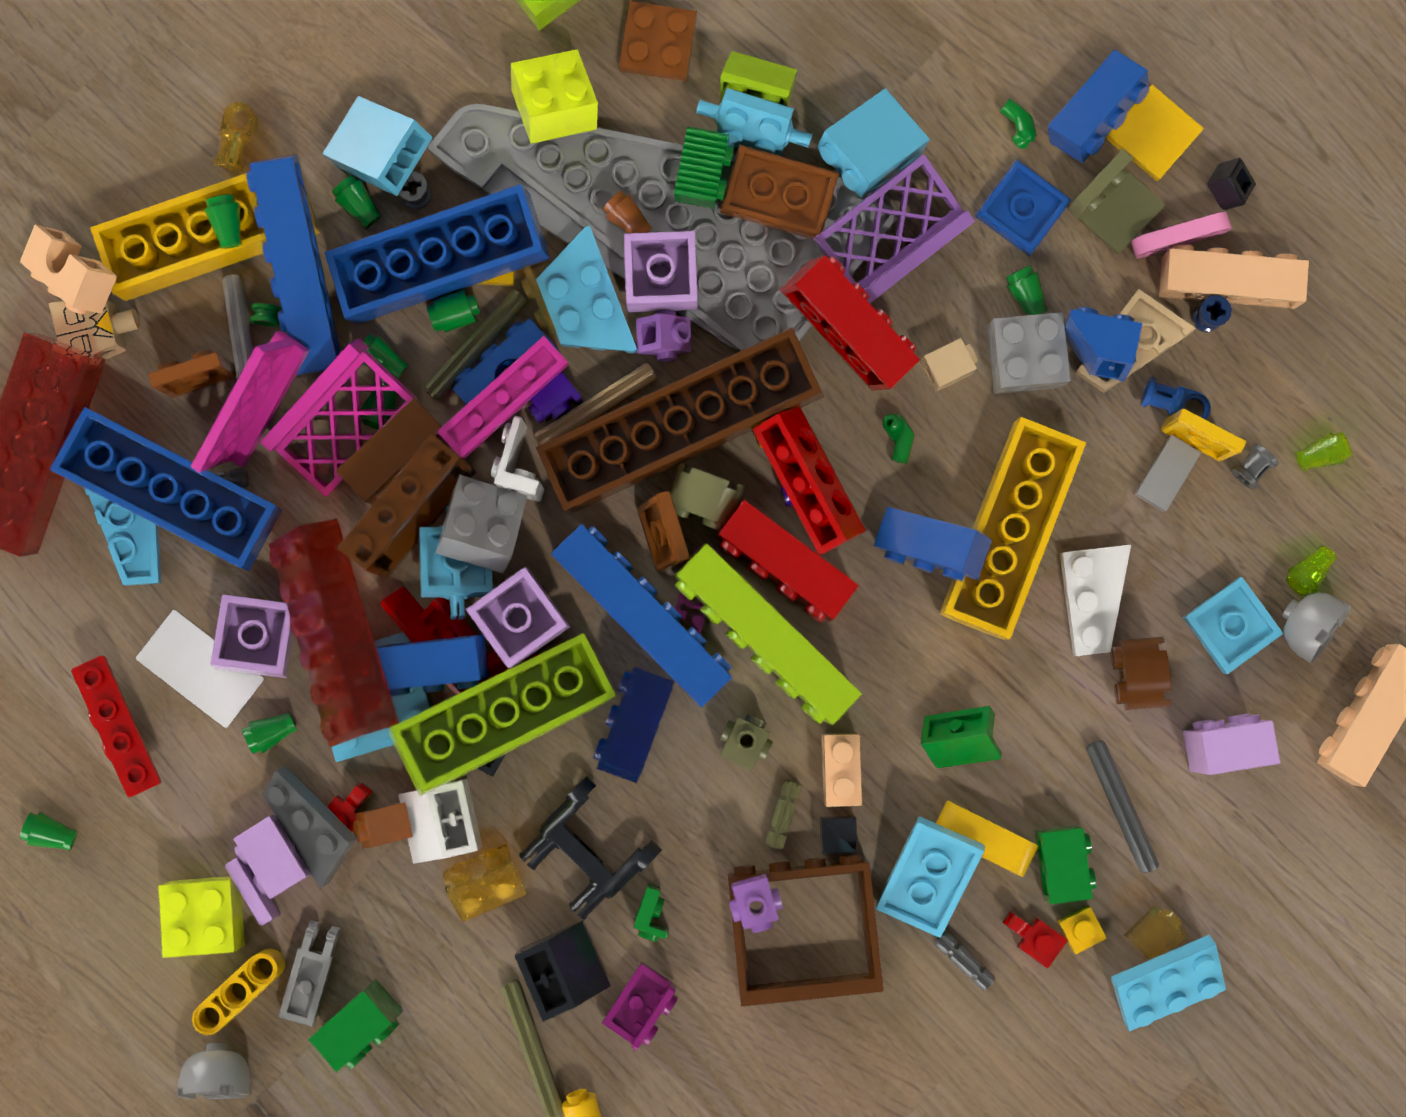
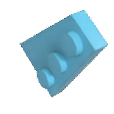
[84,488,162,586]

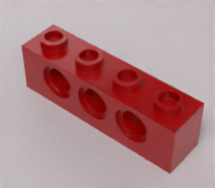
[753,406,866,555]

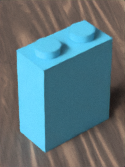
[817,88,930,199]
[323,96,433,196]

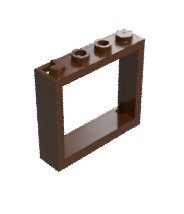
[337,434,476,579]
[728,854,884,1007]

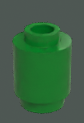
[426,289,481,333]

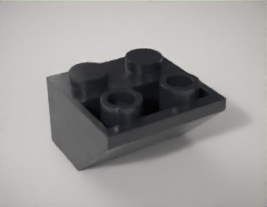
[514,920,611,1022]

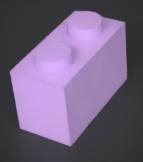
[233,814,311,899]

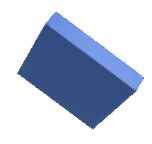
[974,160,1072,257]

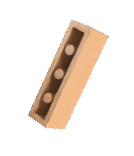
[1159,245,1309,309]
[1317,644,1406,787]

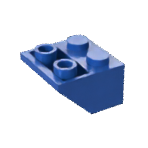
[1065,307,1143,382]

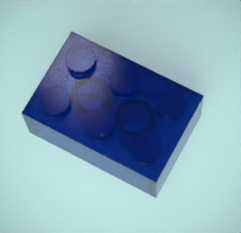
[593,667,675,784]

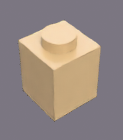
[920,338,978,392]

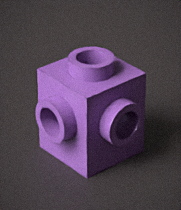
[636,310,692,362]
[729,874,783,933]

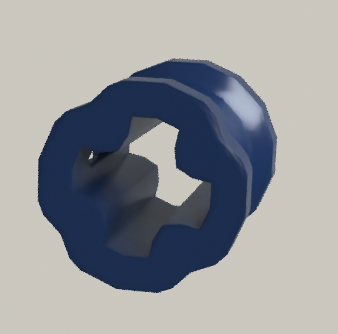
[1191,295,1232,333]

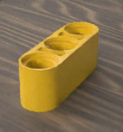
[936,800,1038,878]
[192,948,286,1035]

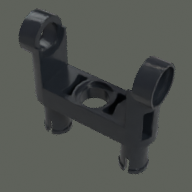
[518,776,662,920]

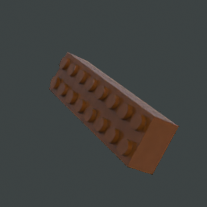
[536,327,824,514]

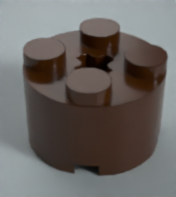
[1111,637,1171,710]

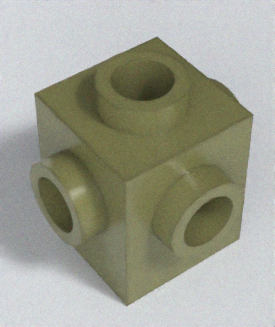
[720,713,773,771]

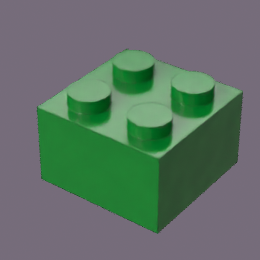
[308,979,403,1073]

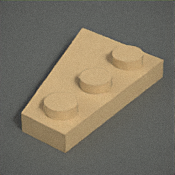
[1076,289,1196,393]

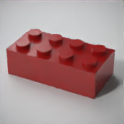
[779,255,920,391]
[718,500,859,623]

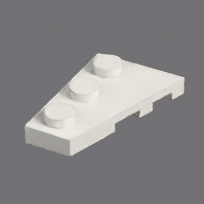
[1060,545,1131,656]

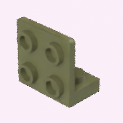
[1068,149,1164,254]

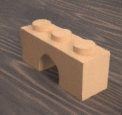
[20,224,117,314]

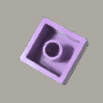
[624,231,697,312]
[466,567,570,668]
[210,594,297,678]
[1183,714,1280,775]

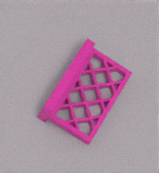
[191,331,310,473]
[437,336,569,459]
[260,338,418,497]

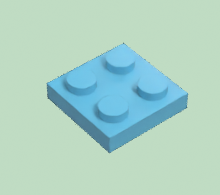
[1182,577,1284,674]

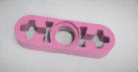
[1131,212,1232,259]

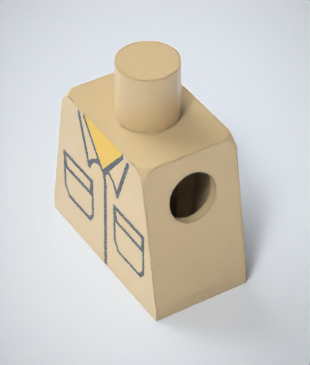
[49,300,140,372]

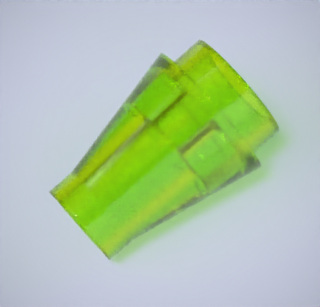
[1295,431,1352,472]
[1286,545,1337,596]

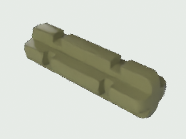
[765,780,801,849]

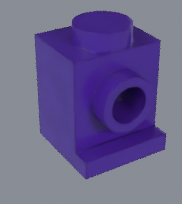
[527,372,583,424]

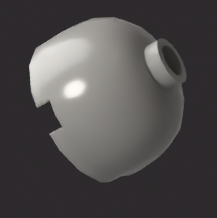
[1282,592,1351,663]
[177,1043,252,1100]

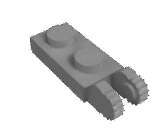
[278,920,340,1027]

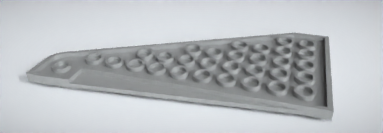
[427,104,898,352]

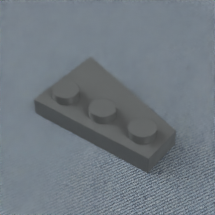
[263,766,357,889]

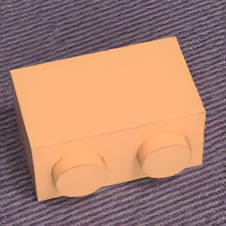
[821,733,862,807]

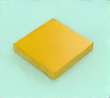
[1106,84,1204,182]
[1160,408,1247,461]

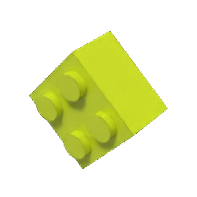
[511,49,598,144]
[158,876,245,958]

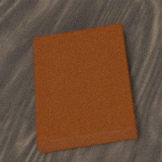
[720,144,839,239]

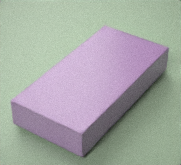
[225,857,281,925]

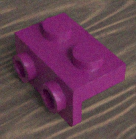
[602,961,678,1051]

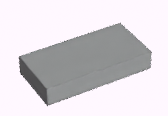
[1134,435,1202,512]

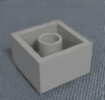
[987,312,1071,394]
[436,475,527,573]

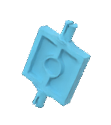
[696,88,813,156]
[419,505,493,620]

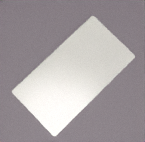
[136,610,264,728]

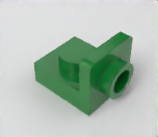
[633,883,669,942]

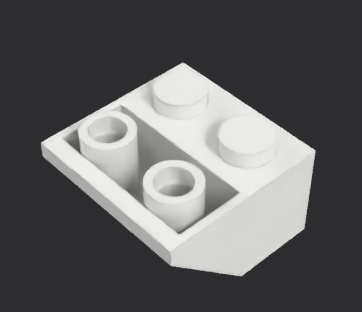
[398,778,483,864]

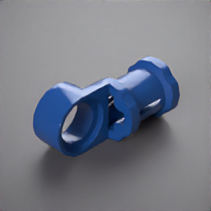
[1140,376,1211,419]

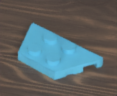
[536,225,637,353]

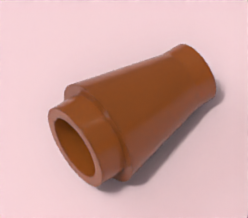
[602,189,653,234]

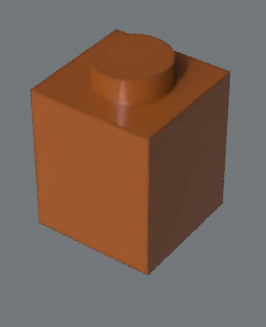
[353,802,413,848]

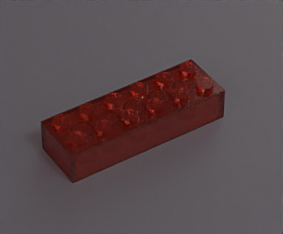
[0,332,106,557]
[269,518,399,748]

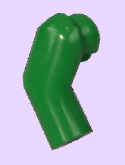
[1000,99,1037,149]
[882,413,914,464]

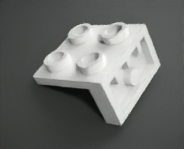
[491,416,545,503]

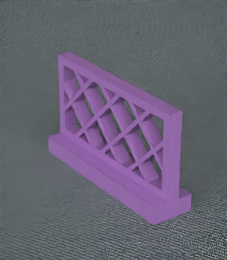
[813,154,975,303]

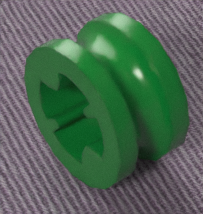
[250,303,282,327]

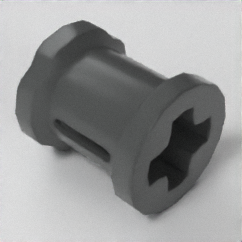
[399,170,432,210]
[1231,444,1279,490]

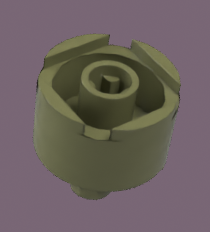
[670,462,746,530]

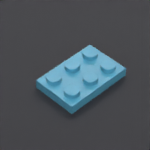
[876,816,985,938]
[1111,935,1226,1032]

